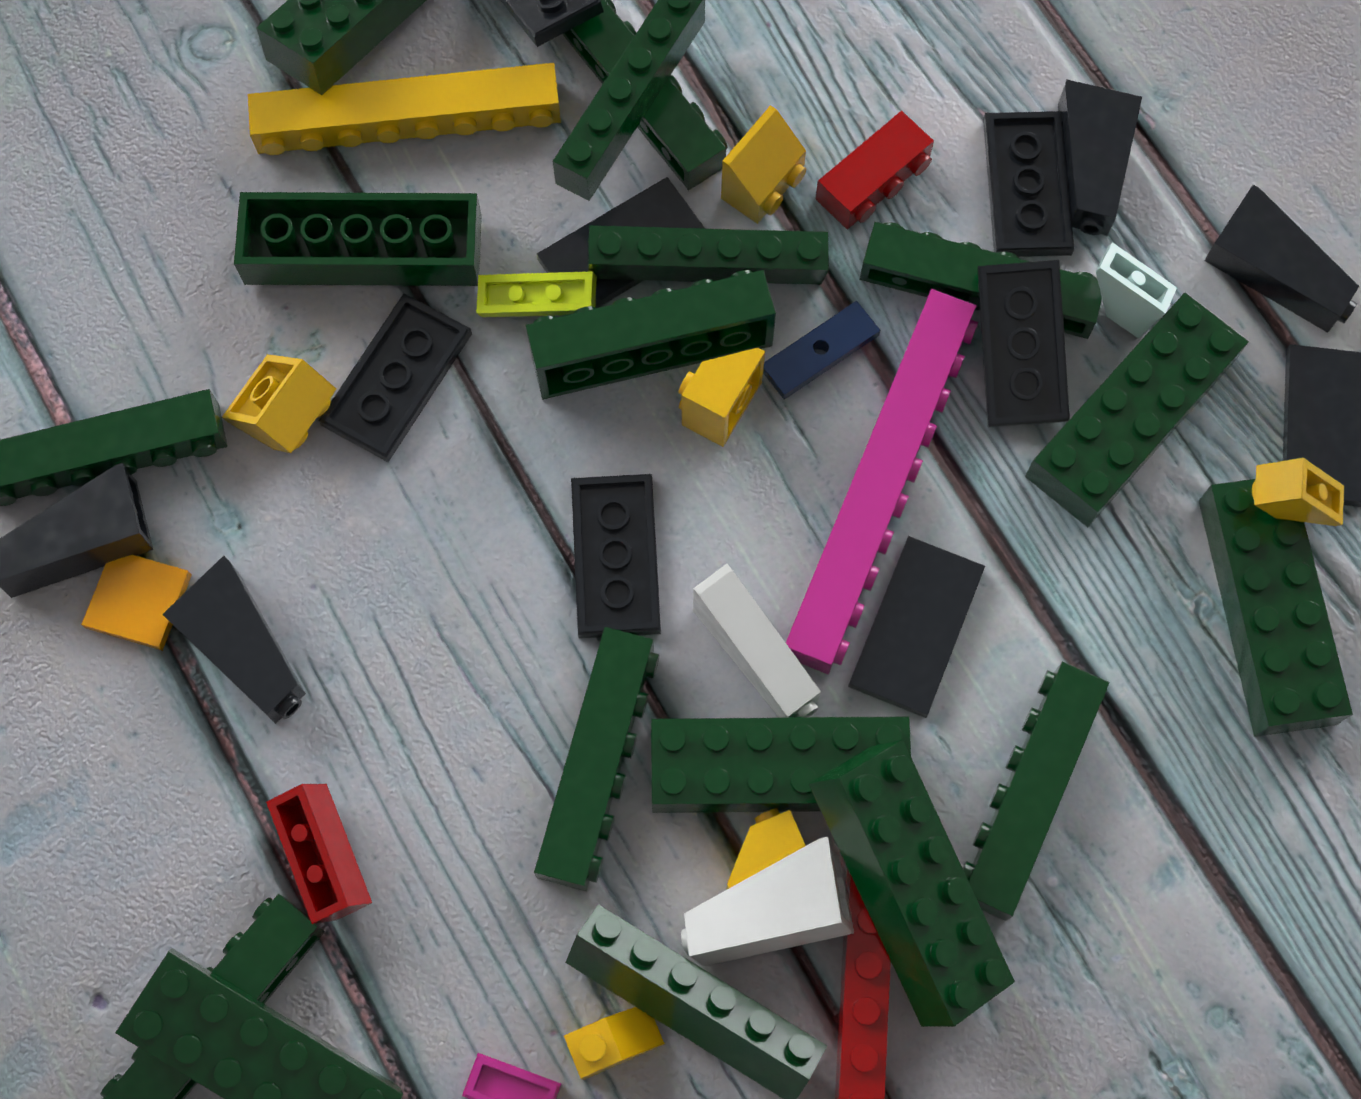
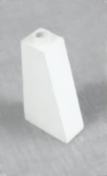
[693,564,821,718]
[681,837,854,967]

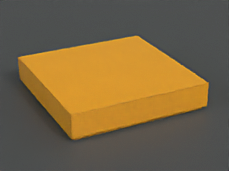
[81,555,192,651]

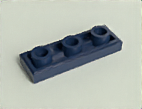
[763,301,881,400]

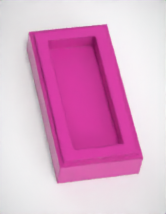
[462,1053,562,1099]

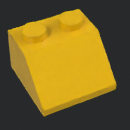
[721,105,807,224]
[678,348,765,447]
[222,354,337,453]

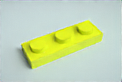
[476,271,597,318]

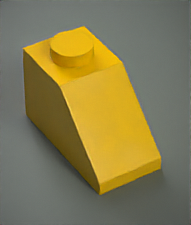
[1252,458,1344,526]
[726,808,806,890]
[564,1007,665,1080]

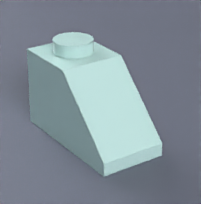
[1096,242,1177,339]

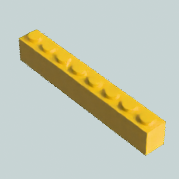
[248,63,561,155]

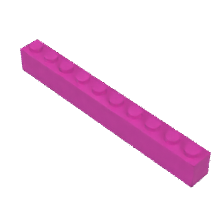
[786,289,979,675]

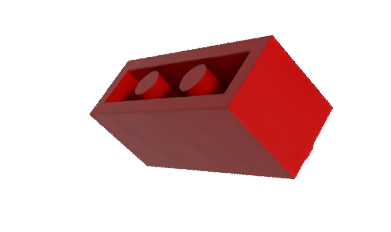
[815,110,934,230]
[266,784,372,924]

